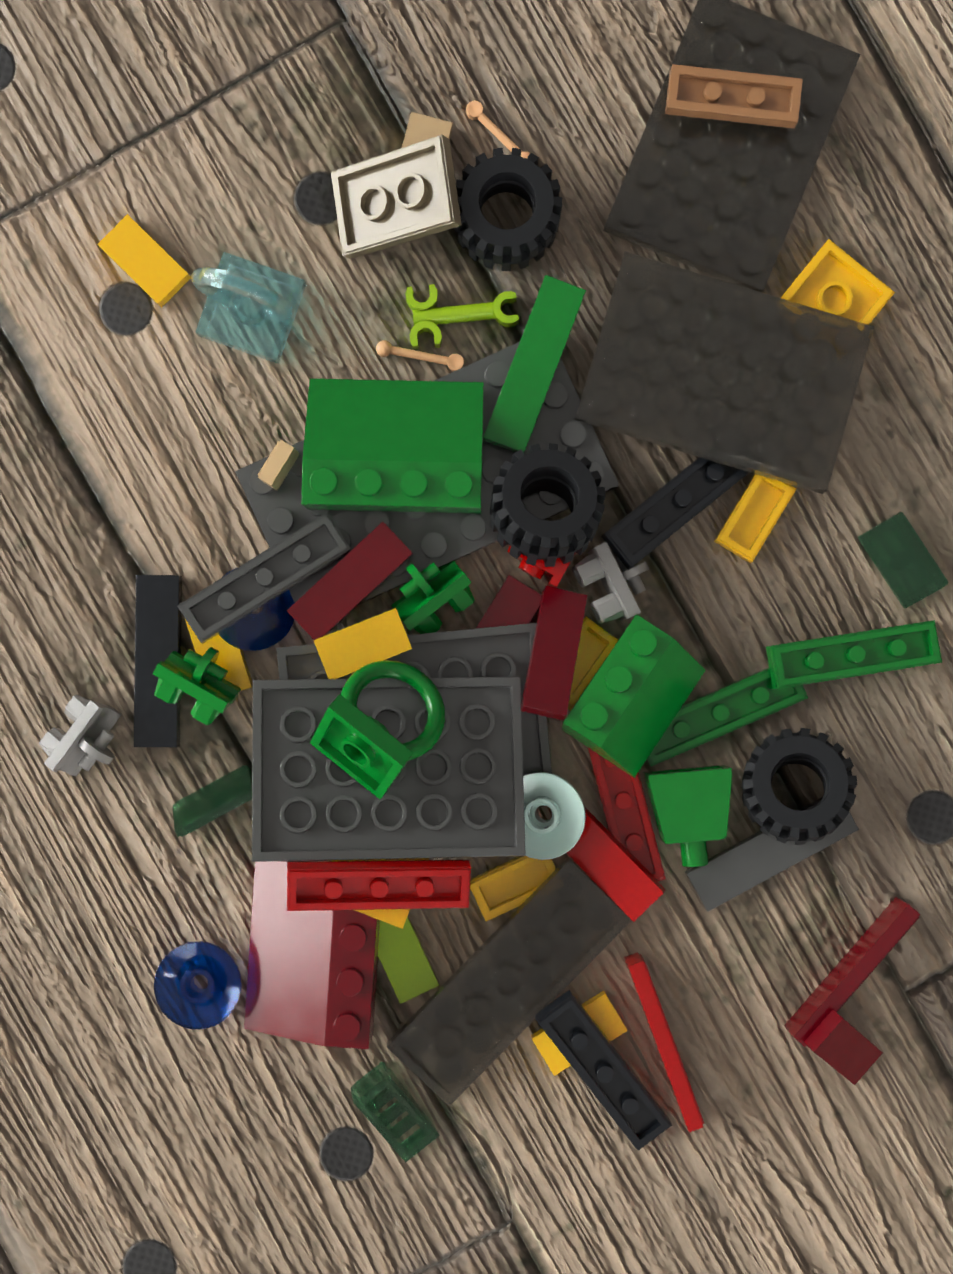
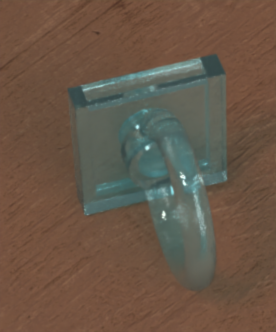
[191,252,306,364]

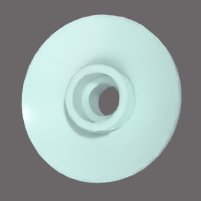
[523,772,586,860]

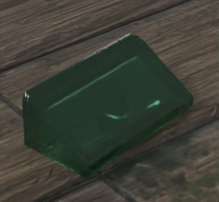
[857,511,949,609]
[172,765,252,837]

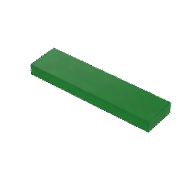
[483,275,586,453]
[766,620,942,689]
[647,667,808,767]

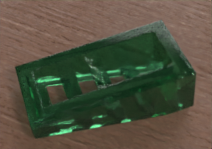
[351,1062,440,1163]

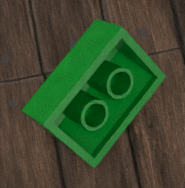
[562,614,706,778]

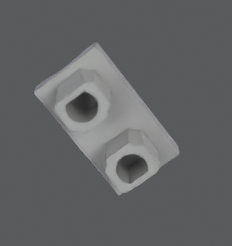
[572,542,649,624]
[39,695,122,777]

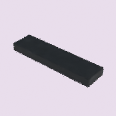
[601,430,760,570]
[134,575,182,748]
[535,989,672,1151]

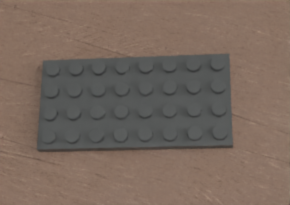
[235,342,619,605]

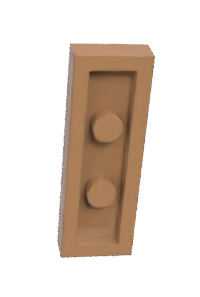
[665,64,803,129]

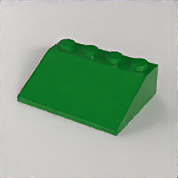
[301,378,484,513]

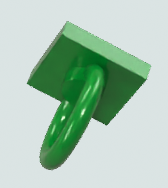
[310,660,445,800]

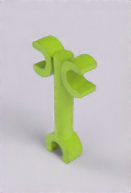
[405,284,519,350]

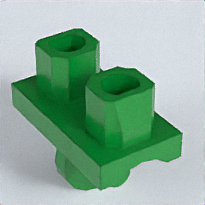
[391,560,475,634]
[153,647,241,725]

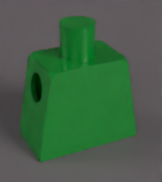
[643,765,732,867]

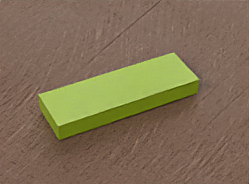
[378,916,439,1004]

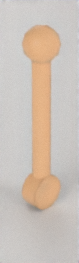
[466,100,530,159]
[376,340,464,372]

